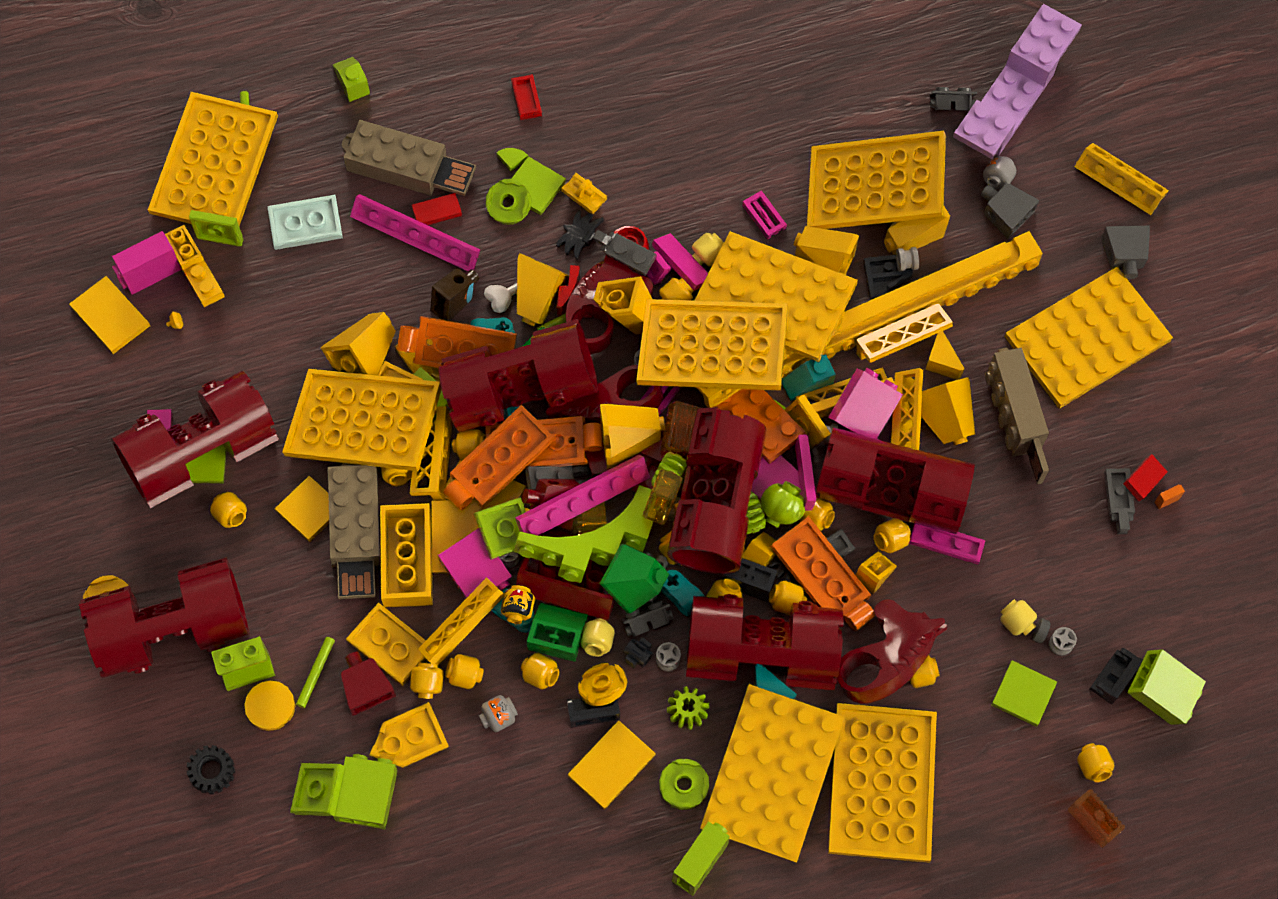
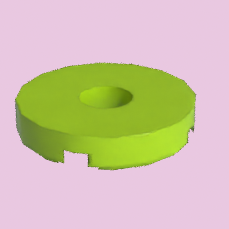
[486,179,531,225]
[659,759,709,810]

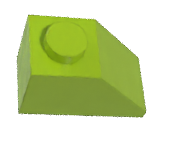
[332,57,370,102]

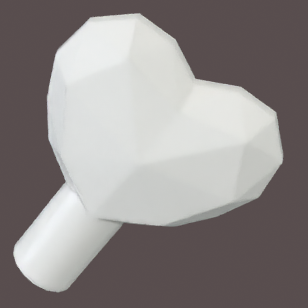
[484,283,517,313]

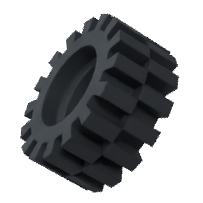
[186,745,235,795]

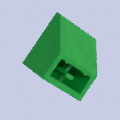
[527,603,588,662]

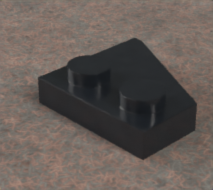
[863,255,913,300]

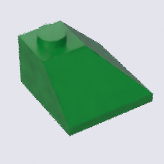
[599,544,669,613]

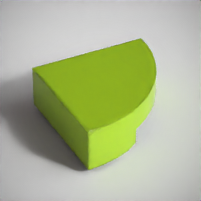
[496,148,528,171]

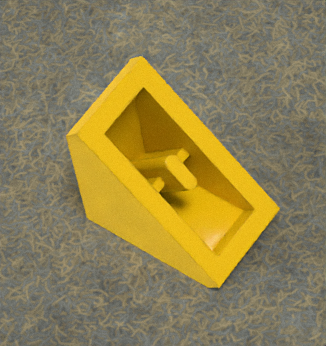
[926,331,965,380]
[742,532,776,567]
[856,551,897,594]

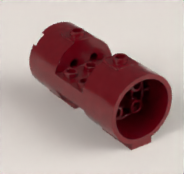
[439,319,598,432]
[111,371,279,508]
[667,407,767,574]
[816,427,975,534]
[79,557,250,678]
[686,594,843,690]

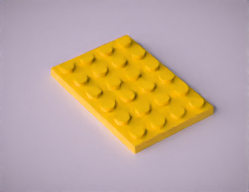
[148,92,278,226]
[807,131,946,229]
[694,231,857,362]
[1004,267,1173,409]
[637,299,788,390]
[282,369,442,471]
[700,684,845,863]
[828,703,937,863]

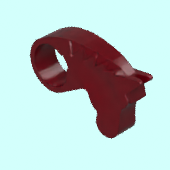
[566,255,653,354]
[546,365,663,424]
[837,599,948,704]

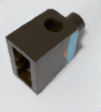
[430,269,479,321]

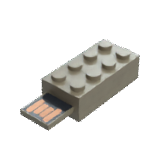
[342,120,476,196]
[985,347,1049,484]
[328,463,381,599]

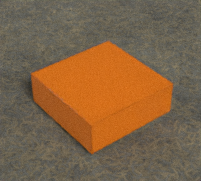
[1155,484,1185,509]

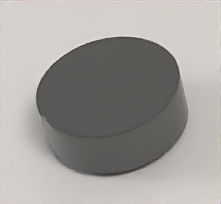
[1032,618,1051,643]

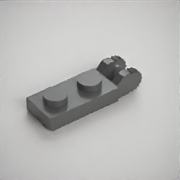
[525,466,590,490]

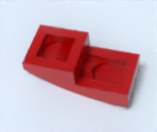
[557,265,580,316]

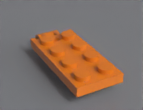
[397,316,517,368]
[706,388,805,464]
[443,405,555,510]
[485,416,603,470]
[770,516,875,631]

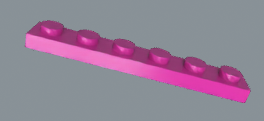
[350,194,481,271]
[515,455,650,536]

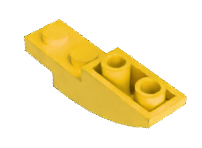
[165,225,225,307]

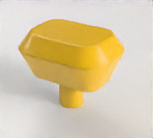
[166,311,183,329]

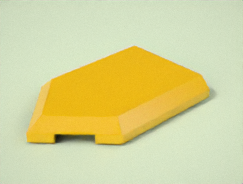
[370,702,449,768]

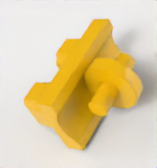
[561,173,607,215]

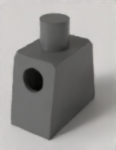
[981,184,1039,239]
[1101,226,1150,280]

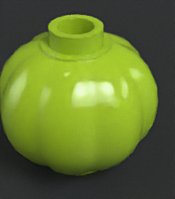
[761,481,805,527]

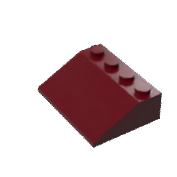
[516,529,616,621]

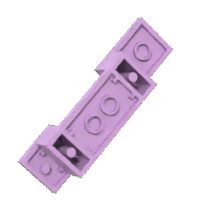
[953,4,1082,159]

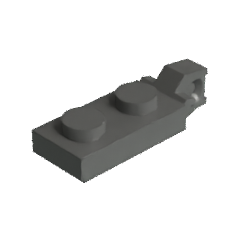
[593,230,657,275]
[1104,468,1135,534]

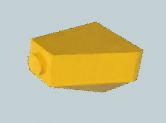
[884,206,950,255]
[793,226,859,275]
[517,253,569,326]
[594,277,652,335]
[321,312,396,376]
[908,377,975,446]
[600,404,665,469]

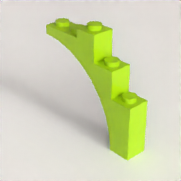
[514,485,662,583]

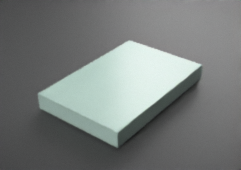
[267,195,343,250]

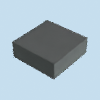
[827,529,855,558]

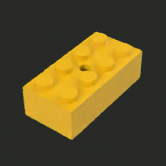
[380,503,433,607]

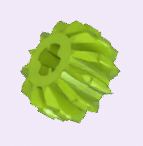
[652,452,687,494]
[746,492,766,534]
[667,687,709,730]

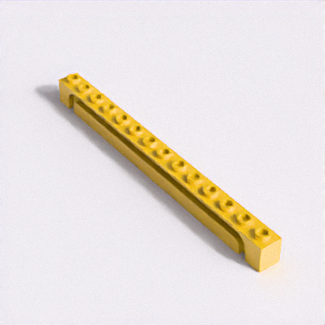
[782,231,1043,378]

